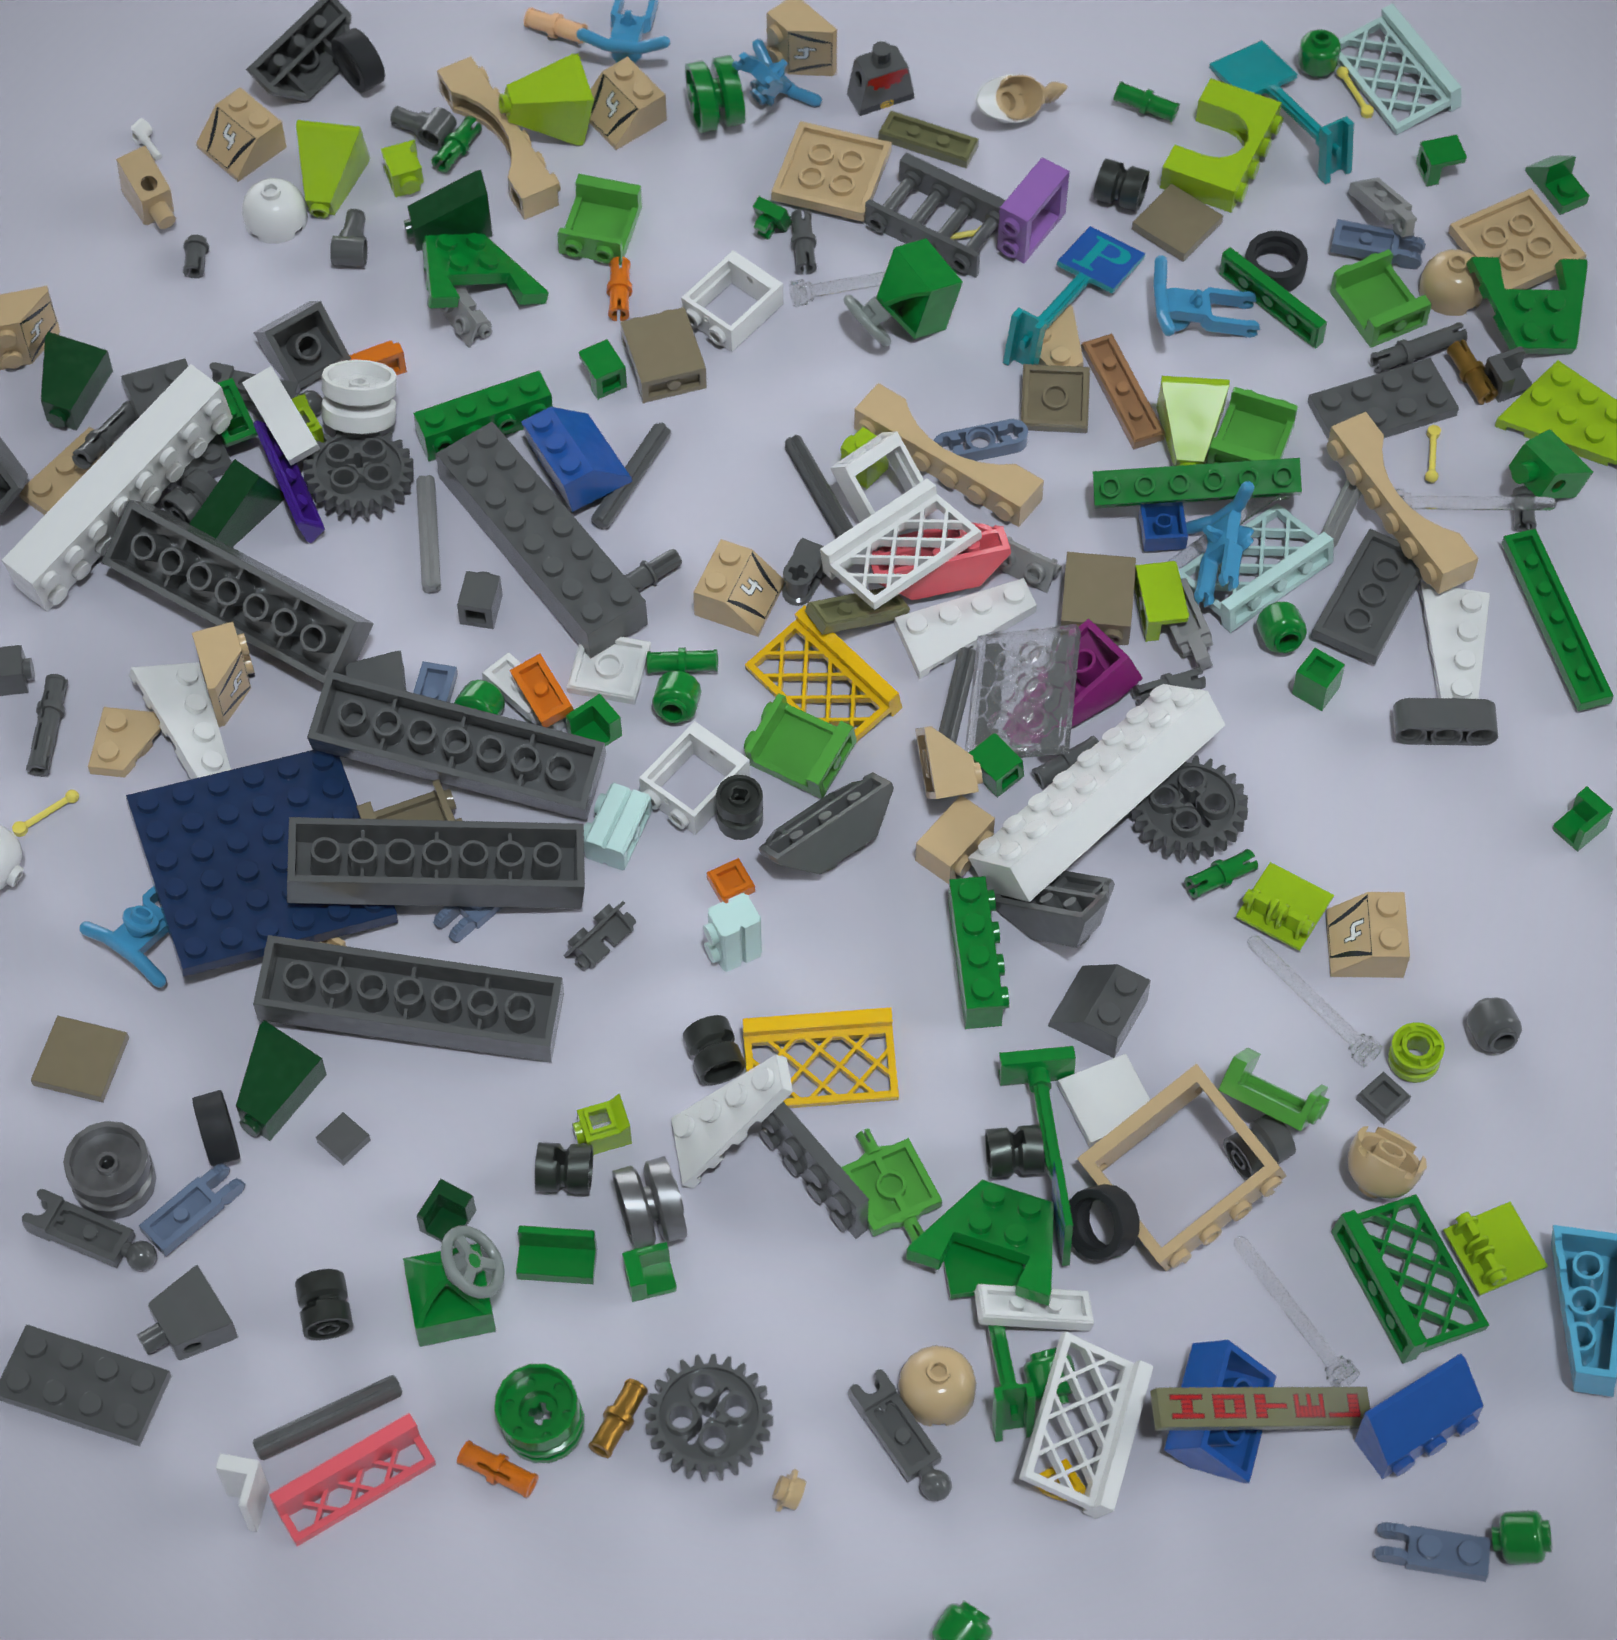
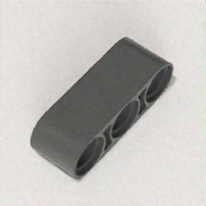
[1393,698,1498,746]

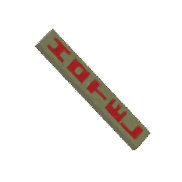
[1150,1387,1370,1431]

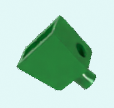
[1509,429,1593,499]

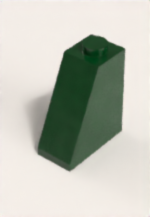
[404,170,493,251]
[41,331,113,431]
[189,459,285,548]
[236,1020,327,1141]

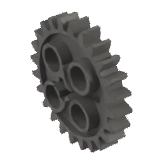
[303,430,414,518]
[1131,755,1248,860]
[645,1354,773,1481]

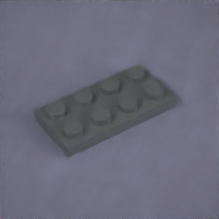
[121,358,232,490]
[1307,358,1459,439]
[1312,529,1422,665]
[760,1101,869,1239]
[0,1324,172,1447]

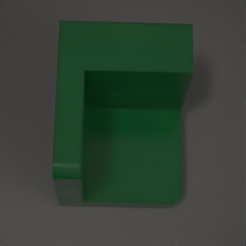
[417,1179,476,1246]

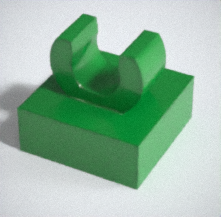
[753,196,792,240]

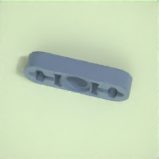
[934,419,1028,461]

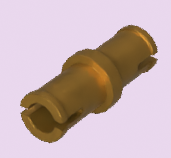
[1447,339,1498,405]
[588,1378,648,1458]

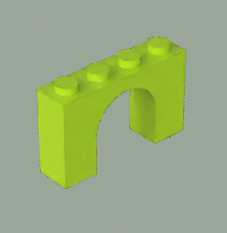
[1160,78,1284,213]

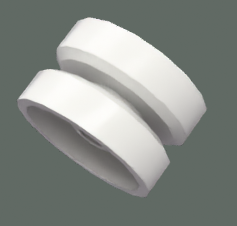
[322,360,397,434]

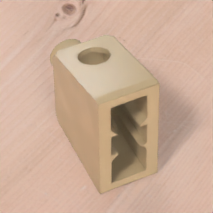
[116,146,176,229]

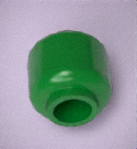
[1298,29,1341,77]
[1256,602,1307,653]
[652,671,702,723]
[454,679,505,715]
[1023,1348,1078,1408]
[1492,1510,1552,1565]
[932,1600,993,1640]

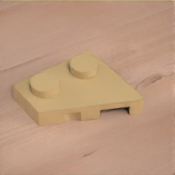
[1039,305,1084,367]
[88,707,161,778]

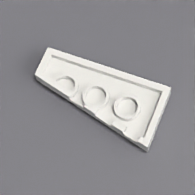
[895,578,1037,680]
[1419,583,1490,699]
[129,662,231,779]
[671,1055,793,1189]

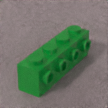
[413,370,553,462]
[948,876,1009,1029]

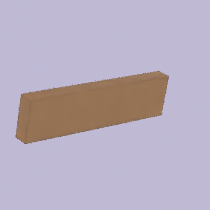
[1081,333,1165,450]

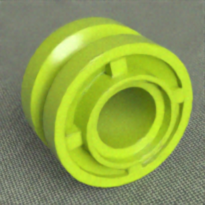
[1388,1022,1445,1083]

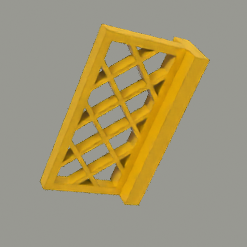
[744,605,902,743]
[743,1007,899,1108]

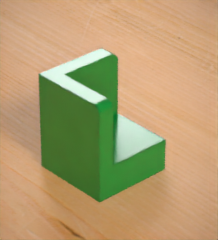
[1416,134,1467,187]
[579,339,627,400]
[1292,648,1345,711]
[565,693,622,747]
[969,733,1024,798]
[1552,786,1614,852]
[622,1242,677,1302]

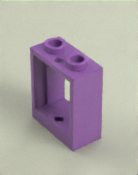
[997,157,1070,264]

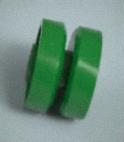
[685,55,746,133]

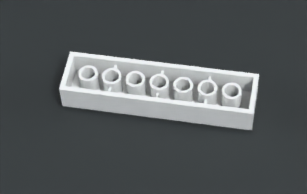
[2,364,233,612]
[968,684,1226,902]

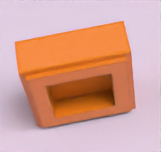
[707,858,755,904]

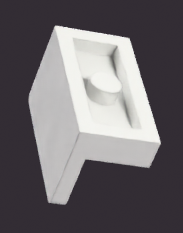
[216,1453,270,1532]

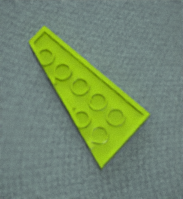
[1495,360,1617,466]

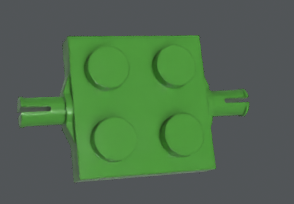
[841,1128,942,1242]

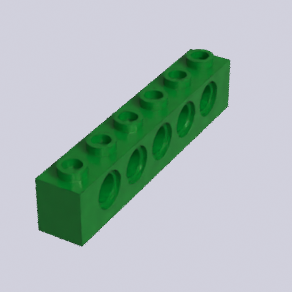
[1093,458,1302,509]

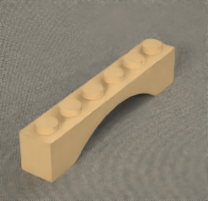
[437,56,561,220]
[854,383,1044,527]
[1327,412,1479,594]

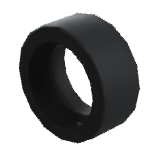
[331,28,385,93]
[1245,231,1308,292]
[192,1090,240,1166]
[1069,1184,1140,1261]

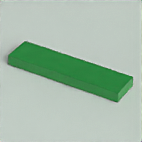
[1219,247,1327,349]

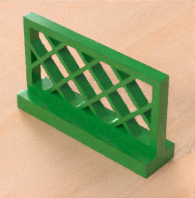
[1331,1194,1489,1364]

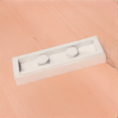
[242,366,320,466]
[974,1284,1094,1331]

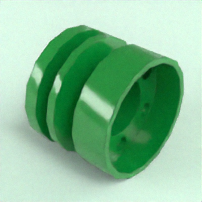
[494,1364,585,1463]

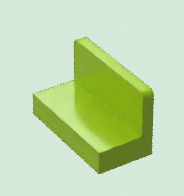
[1134,561,1189,642]

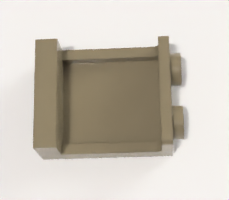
[621,307,707,403]
[1060,552,1136,646]
[357,779,463,821]

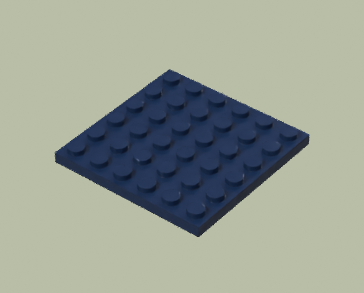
[126,750,397,977]

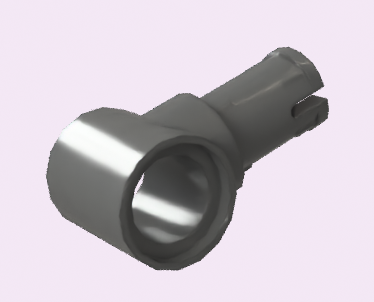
[390,106,457,150]
[330,208,368,267]

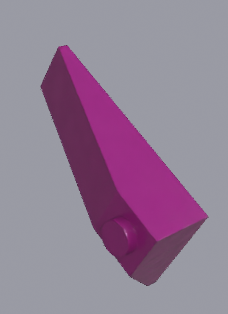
[1003,618,1143,754]

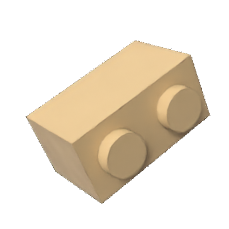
[915,795,995,884]

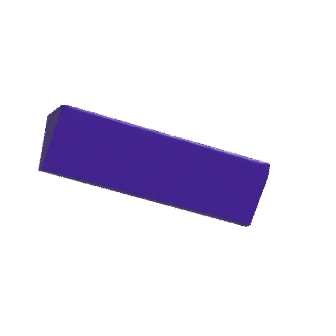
[253,420,325,544]

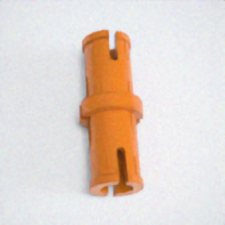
[607,257,632,321]
[457,1440,539,1498]

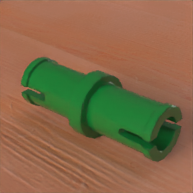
[1113,81,1180,123]
[431,116,482,173]
[647,647,719,674]
[1185,849,1258,899]

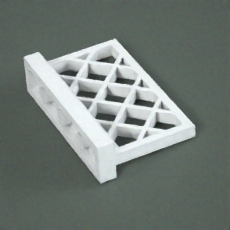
[820,478,982,610]
[1019,1332,1154,1519]

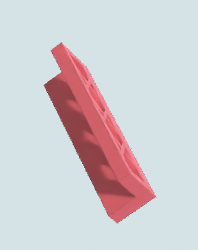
[269,1413,436,1547]

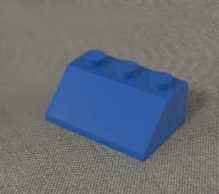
[521,407,632,512]
[1164,1340,1277,1483]
[1354,1353,1484,1480]

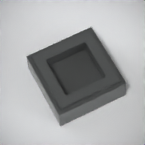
[1356,1071,1411,1125]
[316,1112,371,1166]

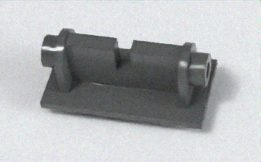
[563,901,636,971]

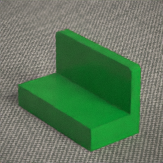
[516,1225,597,1285]

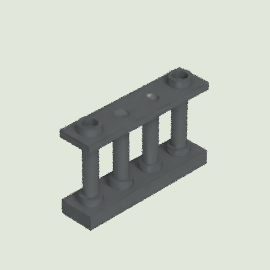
[865,152,1006,278]

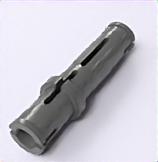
[1370,322,1467,373]
[72,401,137,469]
[26,674,68,777]

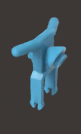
[576,0,670,63]
[732,39,822,107]
[1153,255,1260,337]
[1186,481,1254,608]
[79,886,168,988]

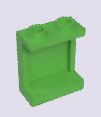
[557,173,642,265]
[1330,249,1432,348]
[1207,387,1298,464]
[744,693,857,799]
[1218,1047,1330,1131]

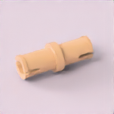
[524,7,588,44]

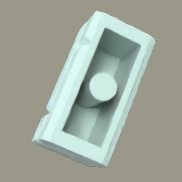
[584,783,652,870]
[703,893,762,972]

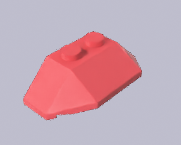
[870,522,1011,600]

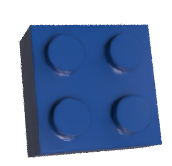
[1139,502,1188,552]

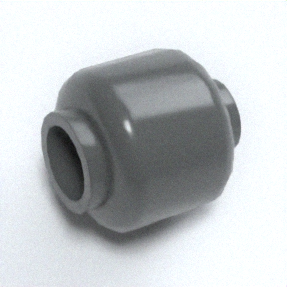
[1467,997,1522,1053]

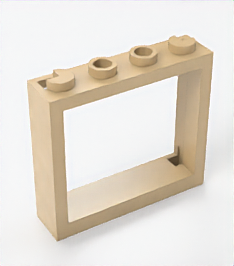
[1077,1063,1287,1272]

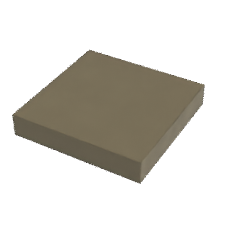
[1132,184,1223,262]
[1021,364,1090,433]
[31,1015,129,1103]

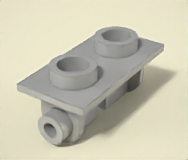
[439,285,492,348]
[997,536,1062,593]

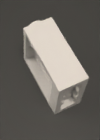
[681,250,783,352]
[830,431,924,522]
[639,721,750,835]

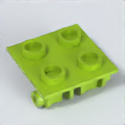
[1236,862,1334,951]
[1443,1201,1548,1296]

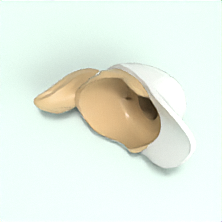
[976,74,1067,123]

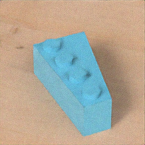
[1551,1225,1617,1397]

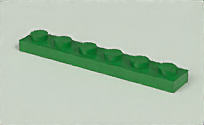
[1501,528,1614,711]

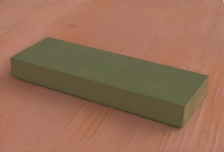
[878,110,979,169]
[805,587,910,635]

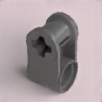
[782,538,827,606]

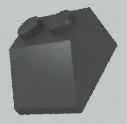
[253,301,351,389]
[1048,964,1151,1058]

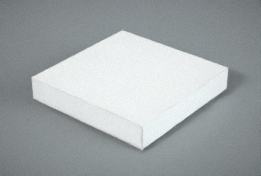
[567,637,651,705]
[1058,1054,1150,1148]

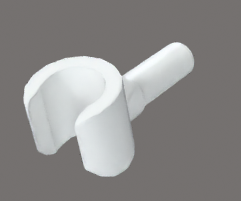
[131,118,162,160]

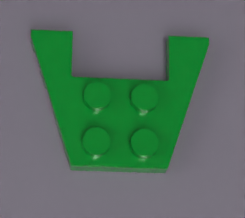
[422,233,549,308]
[1466,257,1588,354]
[906,1179,1054,1306]

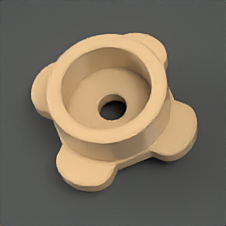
[773,1469,806,1512]

